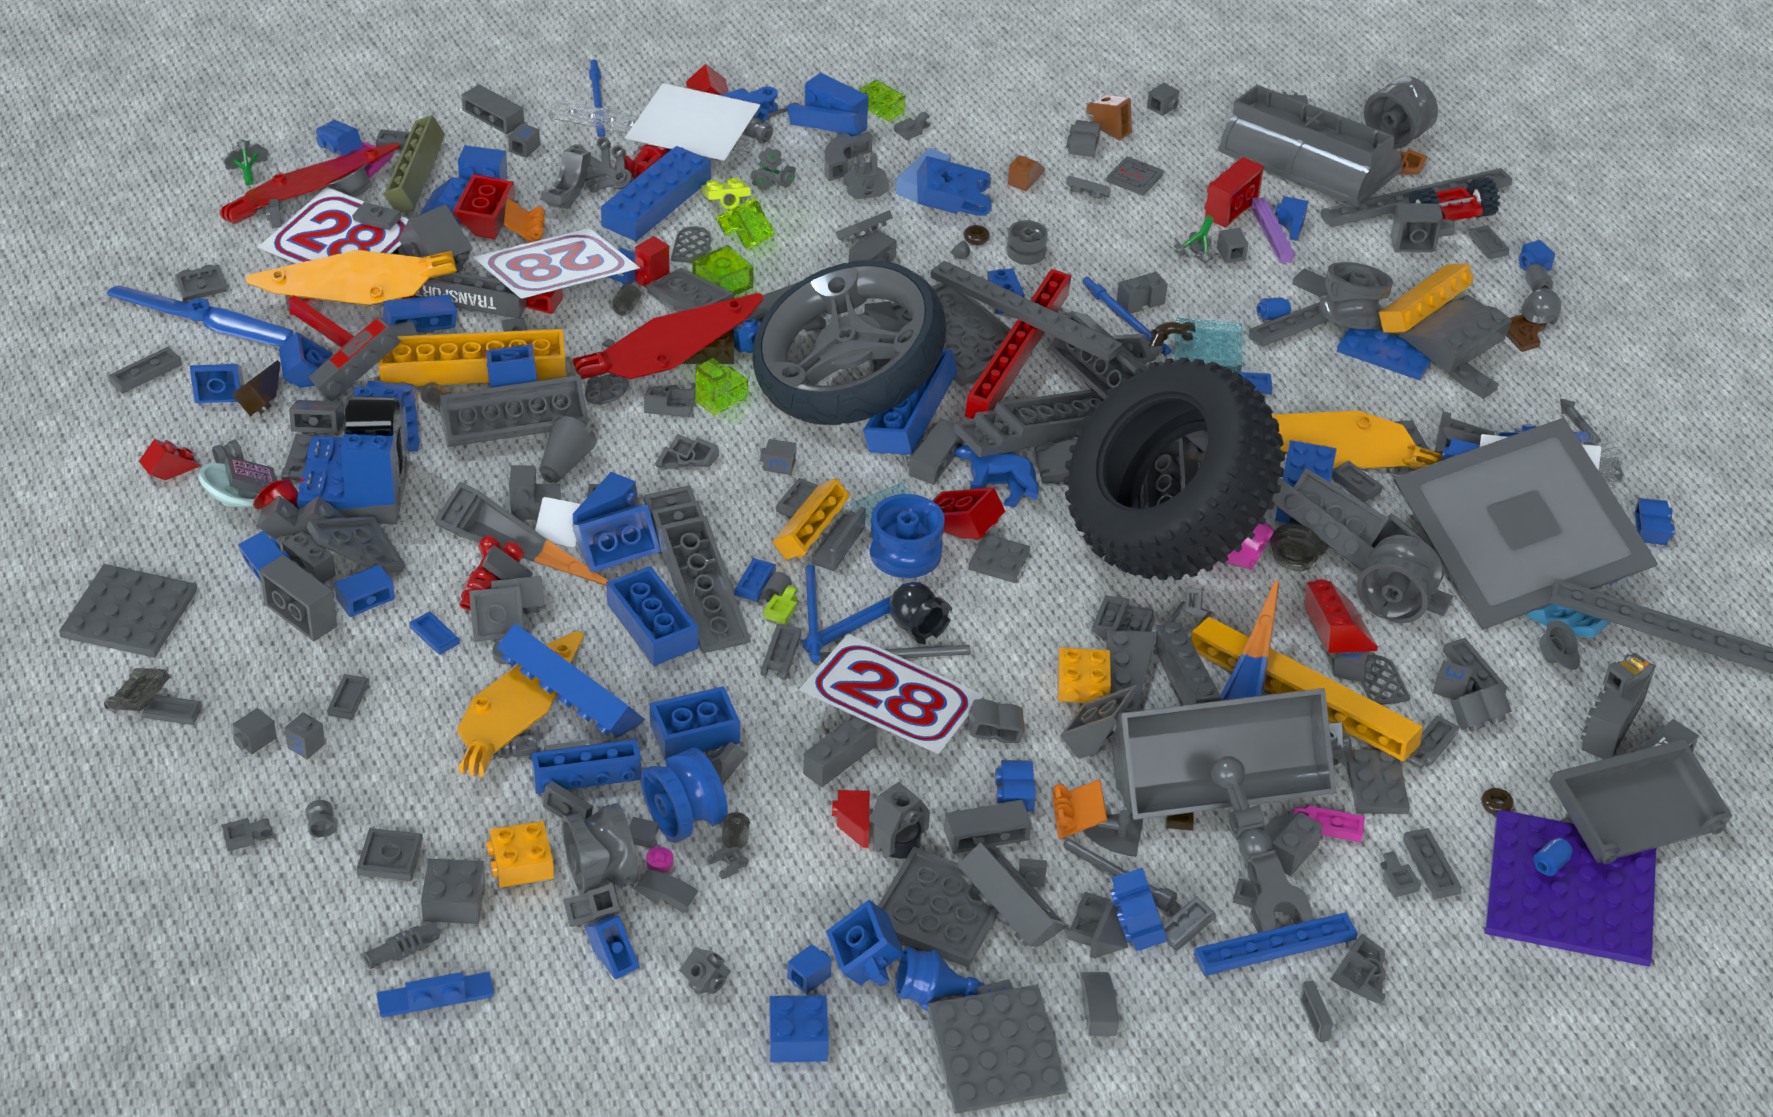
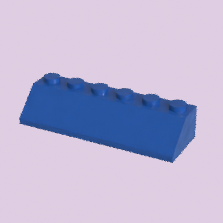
[496,623,645,738]

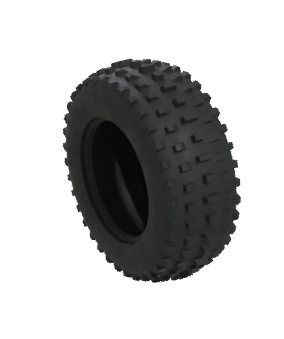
[1064,357,1285,580]

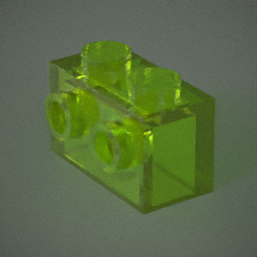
[859,79,906,121]

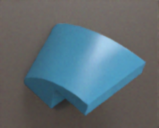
[1525,604,1610,637]

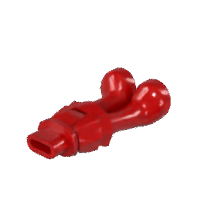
[615,143,672,179]
[459,536,524,611]

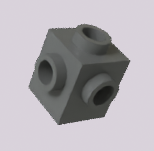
[1329,722,1352,765]
[679,948,731,994]

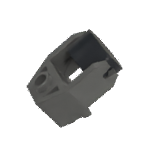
[869,782,930,859]

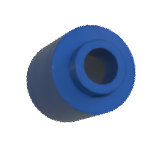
[1256,297,1291,320]
[1534,838,1572,876]

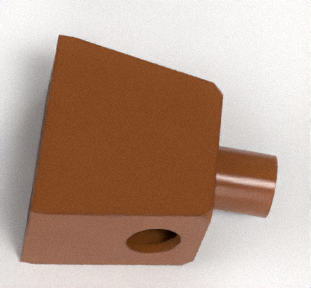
[1086,95,1132,141]

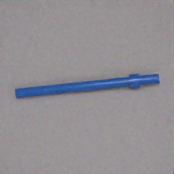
[589,59,605,136]
[1082,277,1171,356]
[805,565,822,663]

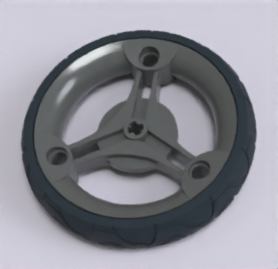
[752,260,947,425]

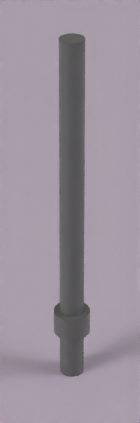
[820,645,971,663]

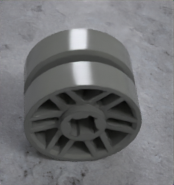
[1007,220,1048,265]

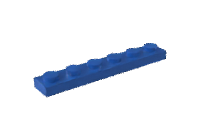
[1194,912,1358,976]

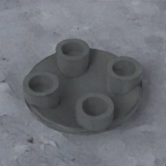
[585,373,629,404]

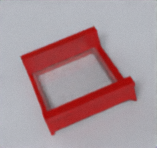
[287,250,416,348]

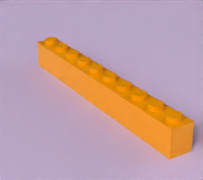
[1191,617,1423,762]

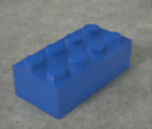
[1275,440,1336,526]
[606,566,699,666]

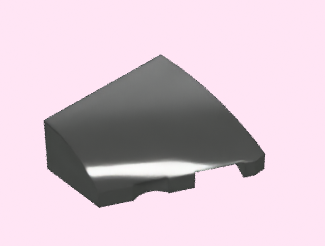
[644,383,698,417]
[655,434,719,468]
[1330,934,1386,1004]

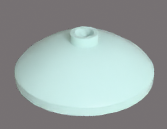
[198,463,258,508]

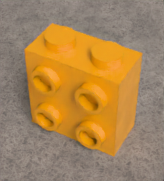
[1057,647,1111,703]
[486,820,554,888]

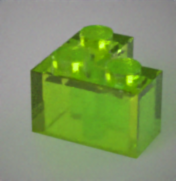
[716,197,775,250]
[696,358,748,415]

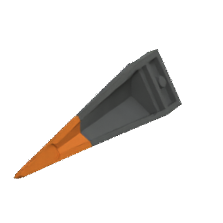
[434,481,609,586]

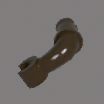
[1149,322,1196,356]

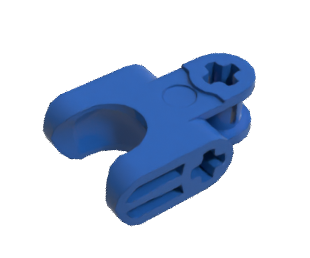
[720,86,778,123]

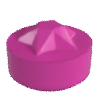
[646,847,673,873]

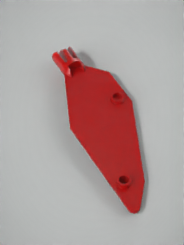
[220,143,401,224]
[572,293,764,380]

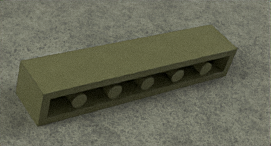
[384,115,445,213]

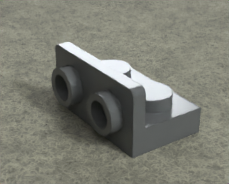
[175,264,227,301]

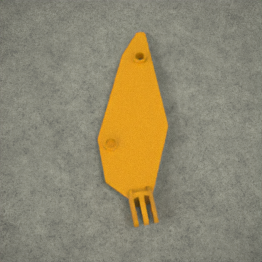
[245,250,457,306]
[1272,410,1443,470]
[457,631,583,778]

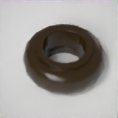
[963,225,990,245]
[1481,788,1514,815]

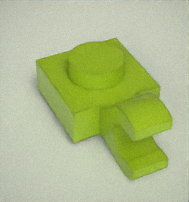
[763,585,798,625]

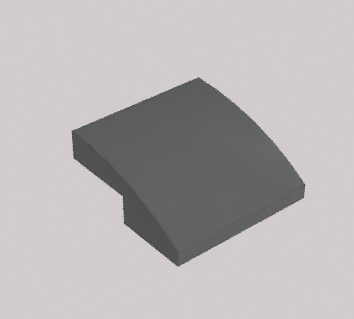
[1092,595,1154,639]

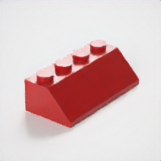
[1304,579,1378,653]

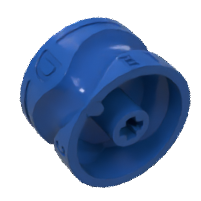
[870,494,944,578]
[641,748,728,843]

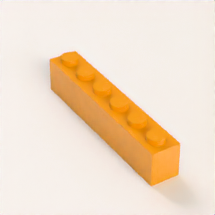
[1379,263,1473,333]

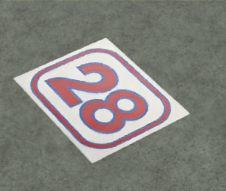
[258,187,409,264]
[473,228,640,299]
[799,634,983,754]

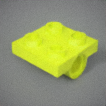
[701,178,751,209]

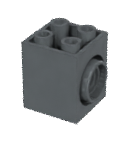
[398,204,473,273]

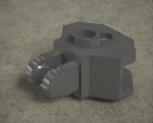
[843,153,889,199]

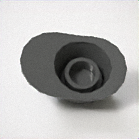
[324,164,372,197]
[1539,620,1580,670]

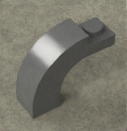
[540,147,591,209]

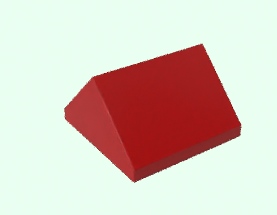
[686,63,729,96]

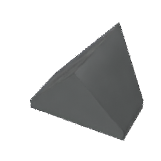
[706,742,748,785]

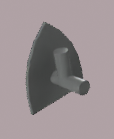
[1082,810,1143,857]

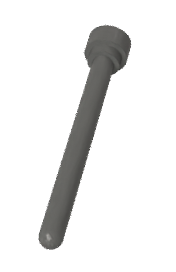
[1063,839,1178,912]

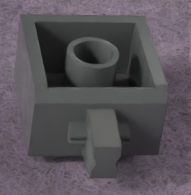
[1390,203,1455,253]

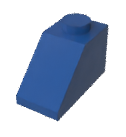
[584,915,640,979]

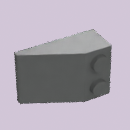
[1060,685,1140,758]

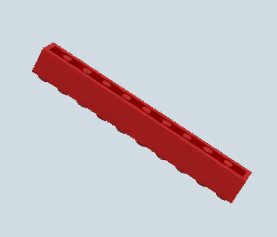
[965,268,1072,420]

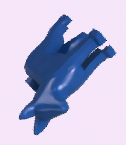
[954,444,1039,507]

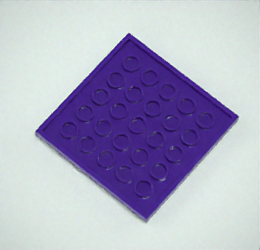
[1484,810,1656,967]

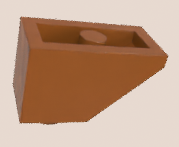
[1008,155,1045,191]

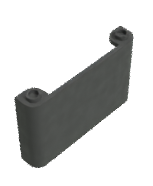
[1549,739,1733,864]

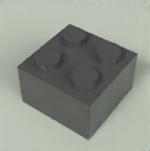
[421,858,485,924]

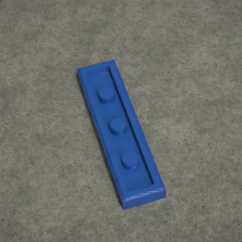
[787,103,861,135]

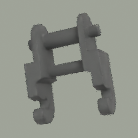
[707,846,749,880]

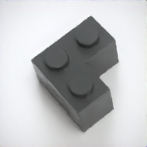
[509,465,561,520]

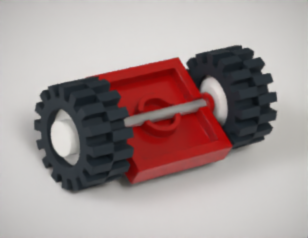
[1409,177,1500,221]

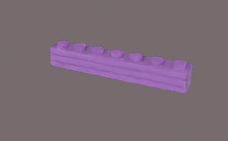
[1251,197,1295,263]

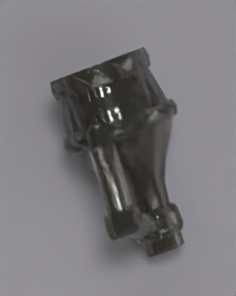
[1269,518,1329,571]

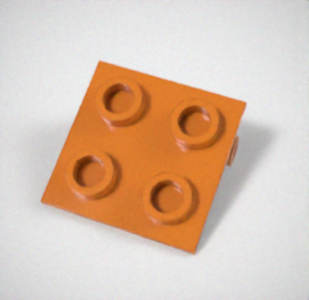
[504,198,545,243]
[1052,779,1108,839]

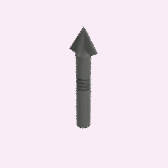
[1560,398,1601,445]

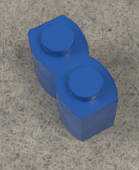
[1635,498,1675,545]
[995,760,1036,811]

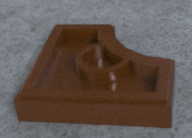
[1506,315,1547,352]

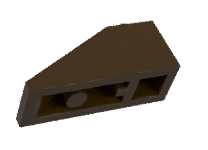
[232,360,281,417]

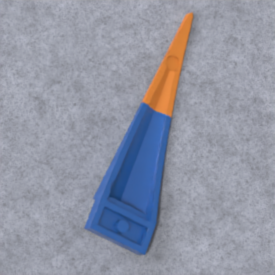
[1221,580,1279,701]

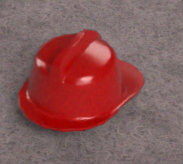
[253,479,299,509]

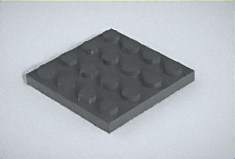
[59,564,197,658]
[878,847,999,968]
[927,984,1068,1114]

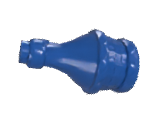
[895,947,985,1012]

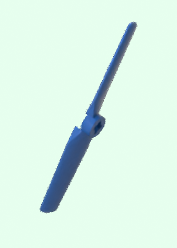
[107,285,294,347]

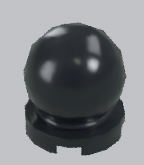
[889,582,952,644]

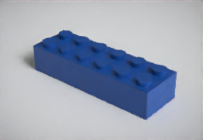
[601,146,711,241]
[863,349,958,455]

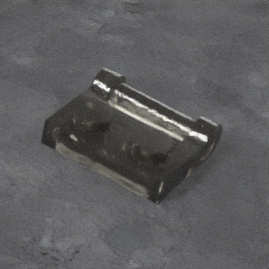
[104,668,170,713]

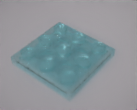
[1174,318,1242,372]

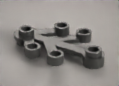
[570,136,632,193]

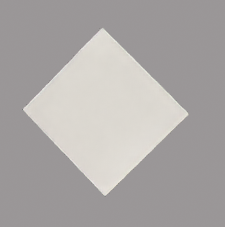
[625,83,760,161]

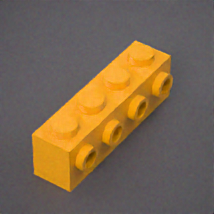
[772,478,851,560]

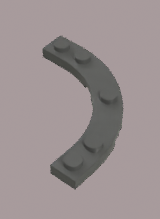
[1448,295,1498,399]

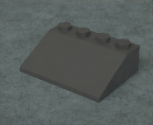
[1399,299,1512,373]

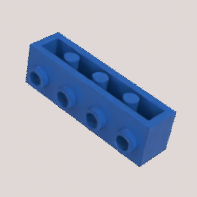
[531,739,641,794]

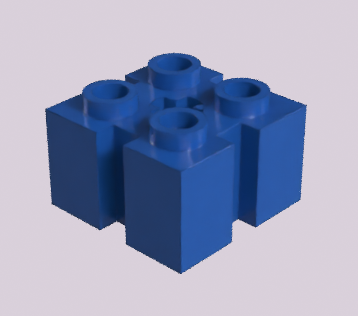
[1110,867,1168,951]

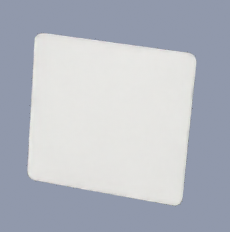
[535,497,581,547]

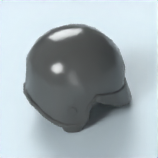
[1521,288,1561,325]

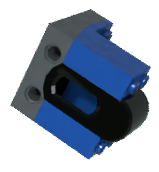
[297,387,410,525]

